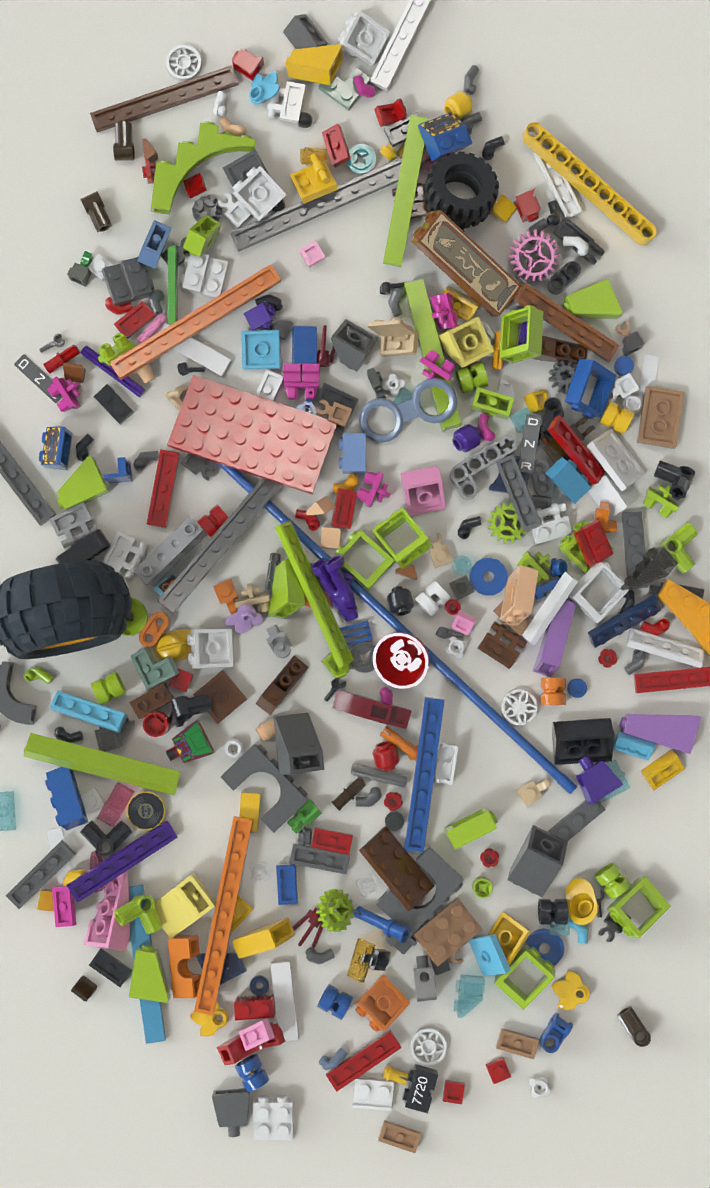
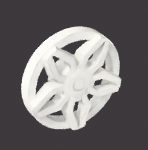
[166,45,202,81]
[501,689,538,725]
[410,1028,447,1066]

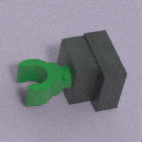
[67,251,94,287]

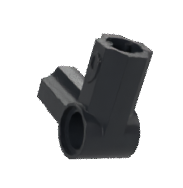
[654,460,695,500]
[169,694,212,727]
[80,820,133,856]

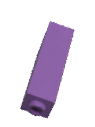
[533,598,576,677]
[619,714,702,754]

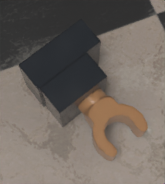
[615,321,645,356]
[430,949,464,975]

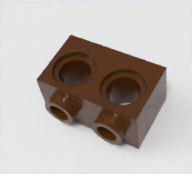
[129,683,174,719]

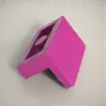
[52,884,77,927]

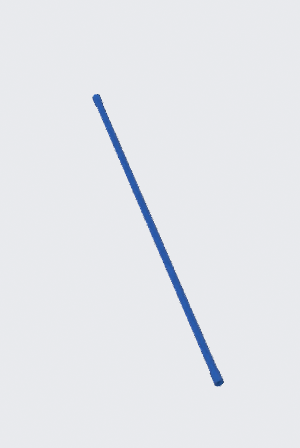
[217,463,577,794]

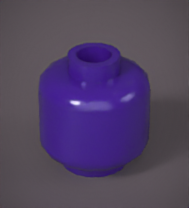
[452,424,481,453]

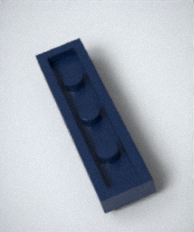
[588,595,661,648]

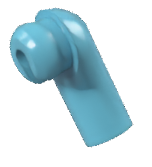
[568,918,588,944]

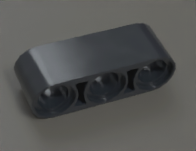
[56,529,111,564]

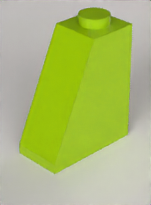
[562,279,623,319]
[57,455,110,510]
[268,559,305,619]
[129,944,170,1003]

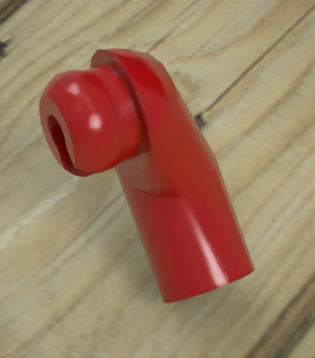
[295,509,320,531]

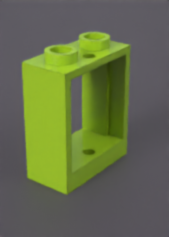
[500,305,543,364]
[372,507,433,570]
[335,530,395,590]
[444,808,498,850]
[607,876,671,938]
[494,944,556,1010]

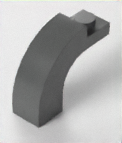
[0,661,37,725]

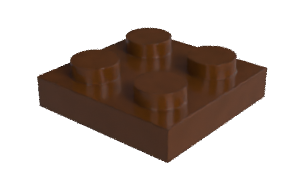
[193,670,247,724]

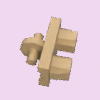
[235,583,270,613]

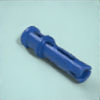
[354,906,411,943]

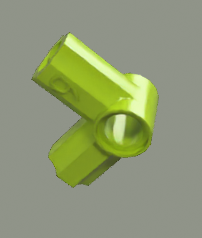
[659,522,698,574]
[114,894,163,934]

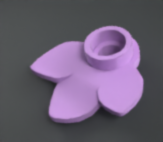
[225,604,263,633]

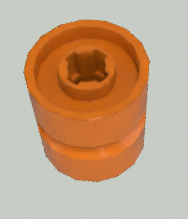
[541,678,566,705]

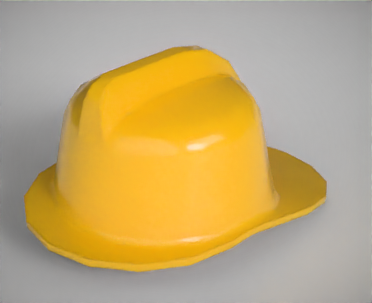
[154,629,191,662]
[565,878,599,925]

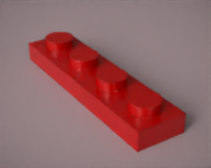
[547,415,605,485]
[147,449,180,528]
[633,667,710,693]
[326,1030,402,1092]

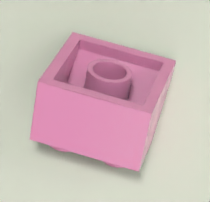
[400,466,446,516]

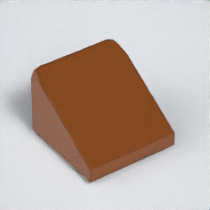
[142,138,158,163]
[63,363,86,383]
[395,565,417,580]

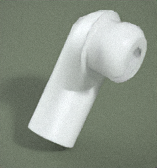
[563,236,589,256]

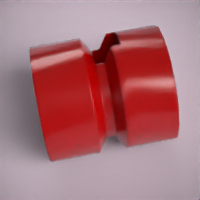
[197,504,229,537]
[143,711,171,737]

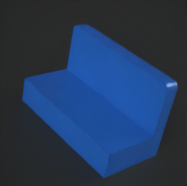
[292,326,317,364]
[103,457,132,483]

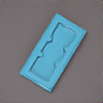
[613,731,656,761]

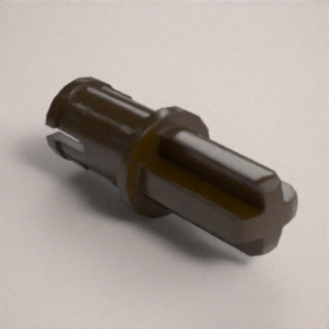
[332,777,366,811]

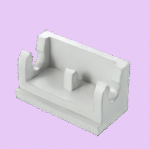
[434,743,458,785]

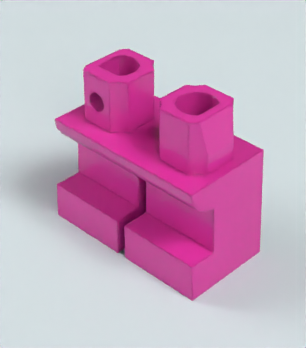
[283,364,320,400]

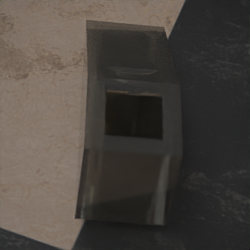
[620,546,678,590]

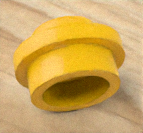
[379,144,397,162]

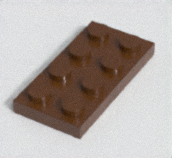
[359,826,434,911]

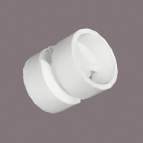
[414,581,451,617]

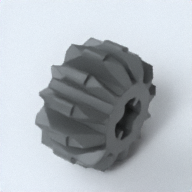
[548,360,577,393]

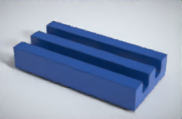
[340,621,373,646]

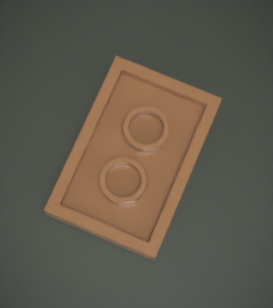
[637,386,684,449]
[413,899,482,967]

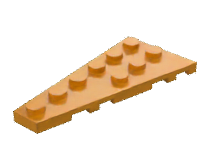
[657,579,710,656]

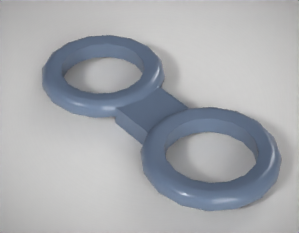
[359,378,457,443]

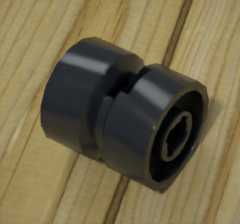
[538,899,568,925]

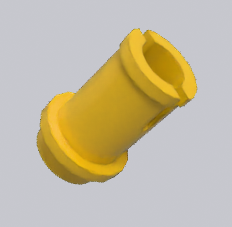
[382,1065,409,1085]

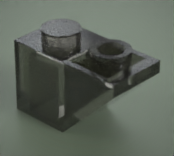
[94,717,136,752]

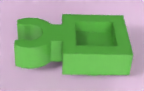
[287,799,322,834]

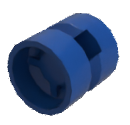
[317,984,353,1020]
[235,1054,269,1092]

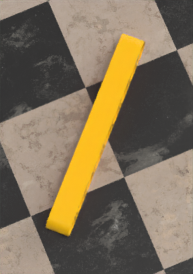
[522,122,657,246]

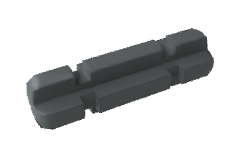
[265,553,281,590]

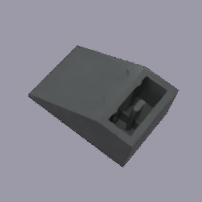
[273,713,325,775]

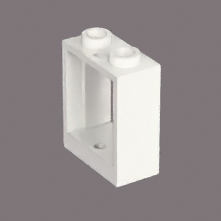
[568,562,630,623]

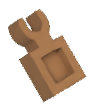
[316,400,352,428]

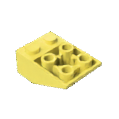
[155,872,216,938]

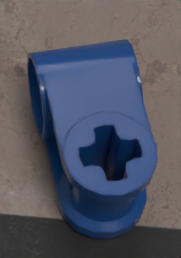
[539,1013,573,1053]

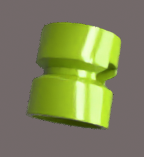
[456,362,489,394]
[91,671,127,705]
[594,862,631,899]

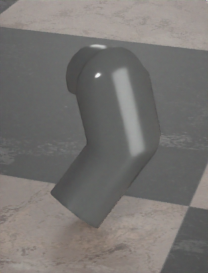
[356,787,382,807]

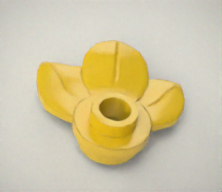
[552,971,590,1010]
[190,1002,229,1037]

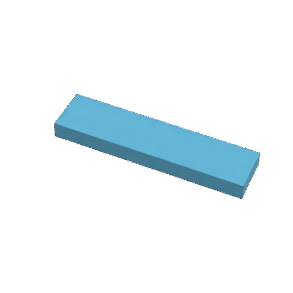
[49,691,127,733]

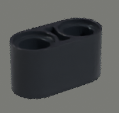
[547,261,581,295]

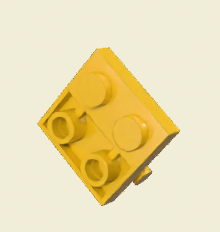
[290,154,338,204]

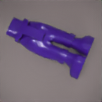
[311,555,359,621]

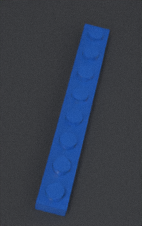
[404,697,445,852]

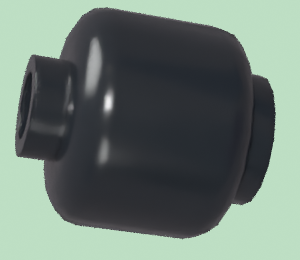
[387,586,414,616]

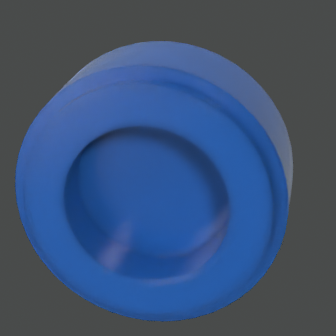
[614,356,634,376]
[567,679,587,698]

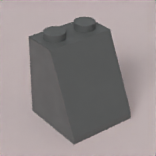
[507,825,568,897]

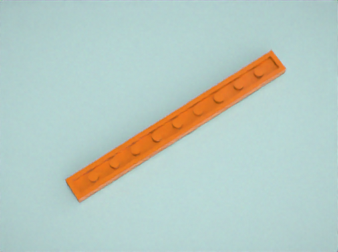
[110,264,281,380]
[194,816,253,1016]

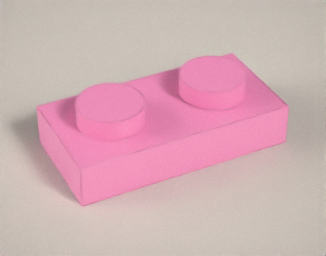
[239,1019,275,1051]

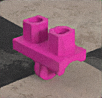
[430,293,459,330]
[419,350,455,381]
[47,376,81,412]
[357,472,391,507]

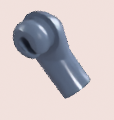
[319,1048,347,1070]

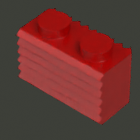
[234,994,275,1021]

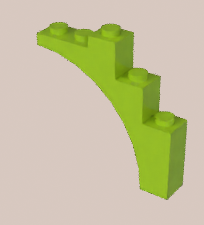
[151,121,256,215]

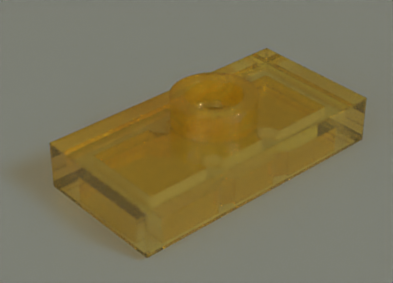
[347,938,376,983]

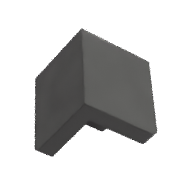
[387,936,417,954]

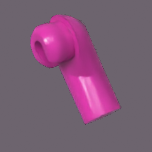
[353,74,376,98]
[477,414,495,442]
[379,687,393,705]

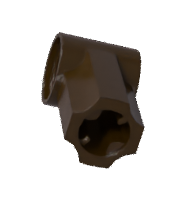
[113,121,135,161]
[80,191,112,232]
[617,1006,651,1047]

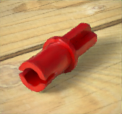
[43,345,80,374]

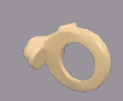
[165,386,189,410]

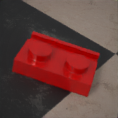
[573,519,614,567]

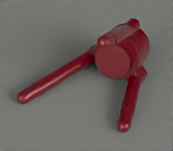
[316,325,336,367]
[292,907,323,948]

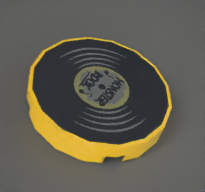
[127,791,166,830]

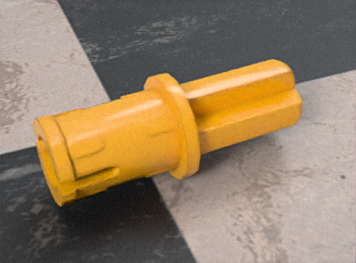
[492,331,504,370]

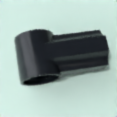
[540,397,564,439]

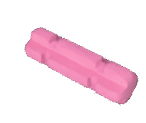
[138,313,168,343]

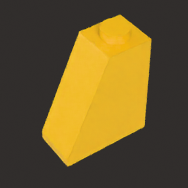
[285,44,343,86]
[232,917,295,959]

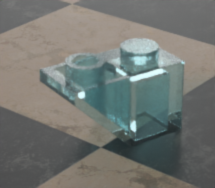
[454,974,485,1018]

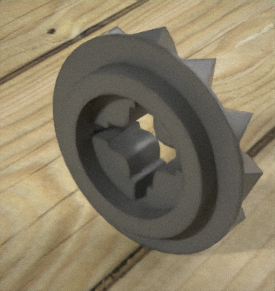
[192,195,222,222]
[351,642,375,673]

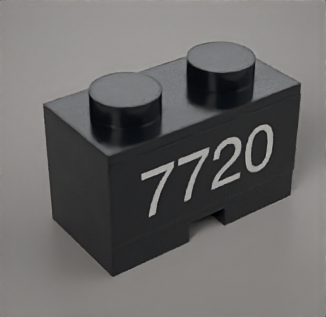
[402,1064,438,1114]

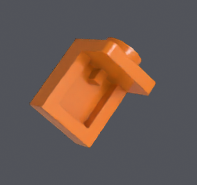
[595,501,618,533]

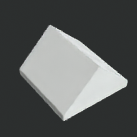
[588,474,639,520]

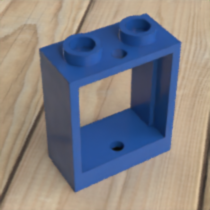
[564,359,617,419]

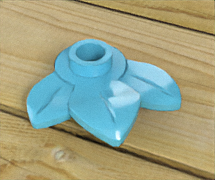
[249,71,280,105]

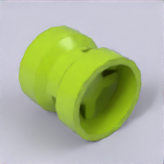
[472,876,493,898]

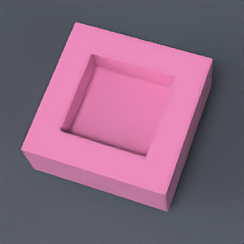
[299,240,325,268]
[451,611,476,635]

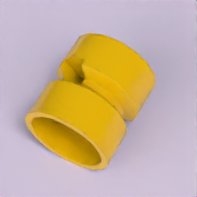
[599,401,635,434]

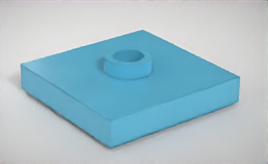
[241,330,281,369]
[469,934,511,976]

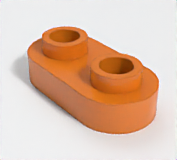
[139,612,170,647]

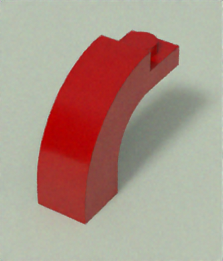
[217,1022,286,1065]

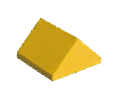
[488,912,530,965]

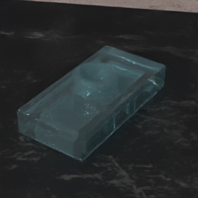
[0,791,16,831]

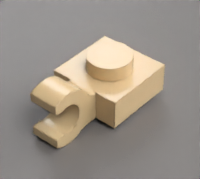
[516,777,551,807]

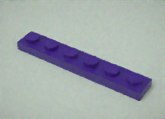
[66,820,178,903]

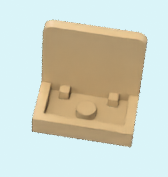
[368,318,419,357]

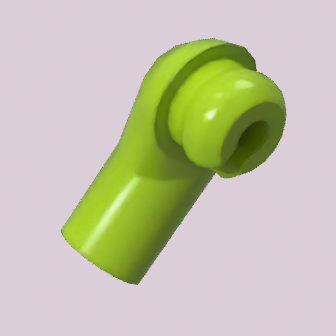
[24,667,54,684]

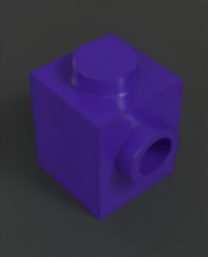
[243,302,277,331]

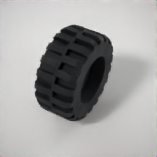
[423,151,499,229]

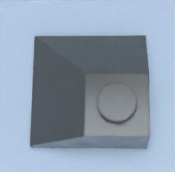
[331,319,378,372]

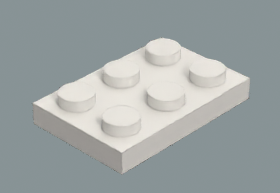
[587,428,646,491]

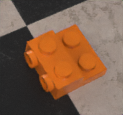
[354,974,411,1032]

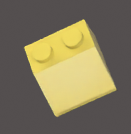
[438,316,494,368]

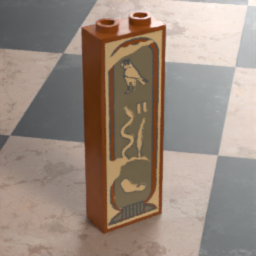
[411,210,522,316]

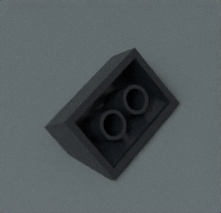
[552,718,615,765]

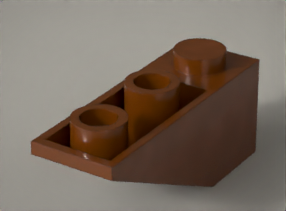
[531,336,587,364]
[256,656,309,716]

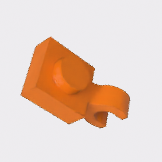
[213,579,238,615]

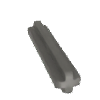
[351,764,407,787]

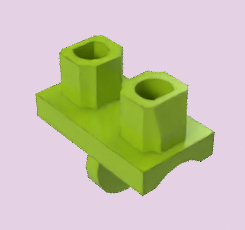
[98,333,136,366]
[643,484,679,518]
[517,551,551,585]

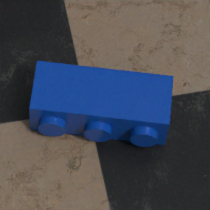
[45,767,88,830]

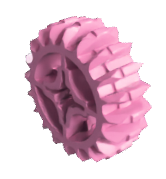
[508,229,560,282]

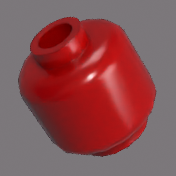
[372,741,400,772]

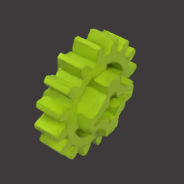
[487,502,527,544]
[316,889,355,932]

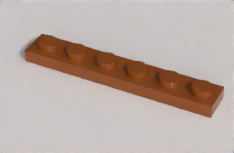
[514,283,620,362]

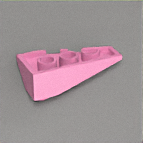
[84,870,130,952]

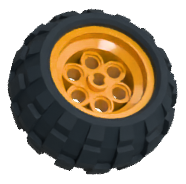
[0,560,132,659]

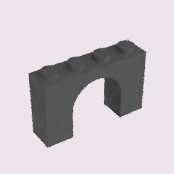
[221,744,308,833]
[376,846,464,937]

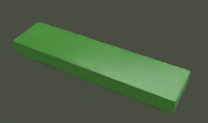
[168,246,178,325]

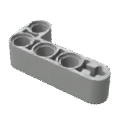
[450,436,517,500]

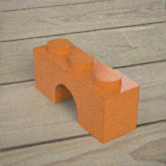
[168,935,201,998]

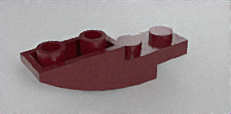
[332,689,412,729]

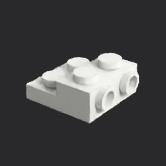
[337,10,390,66]
[232,166,287,221]
[179,253,229,298]
[187,629,233,669]
[253,1095,293,1140]

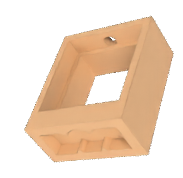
[500,565,539,626]

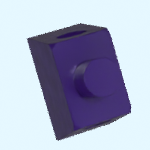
[576,755,623,805]

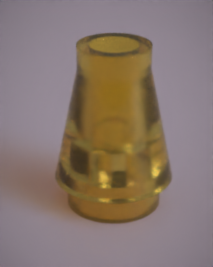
[300,147,328,166]

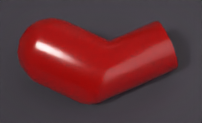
[105,297,133,315]
[640,618,670,636]

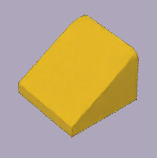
[491,194,517,223]
[524,389,549,414]
[37,889,54,911]

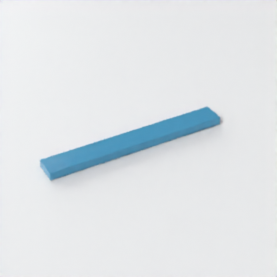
[129,885,166,1044]

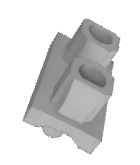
[266,625,292,658]

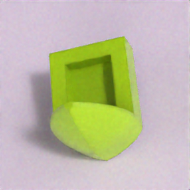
[321,652,350,678]

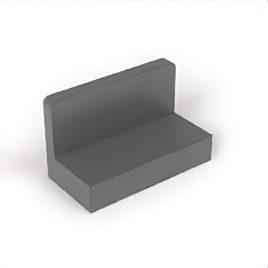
[283,14,328,49]

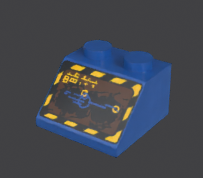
[418,112,473,161]
[39,426,73,471]

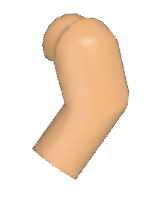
[219,117,246,137]

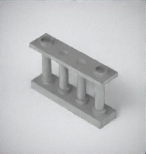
[134,516,208,588]

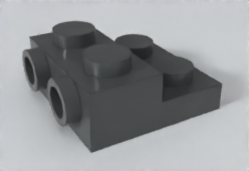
[102,257,154,306]

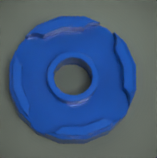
[469,558,508,596]
[525,928,564,966]

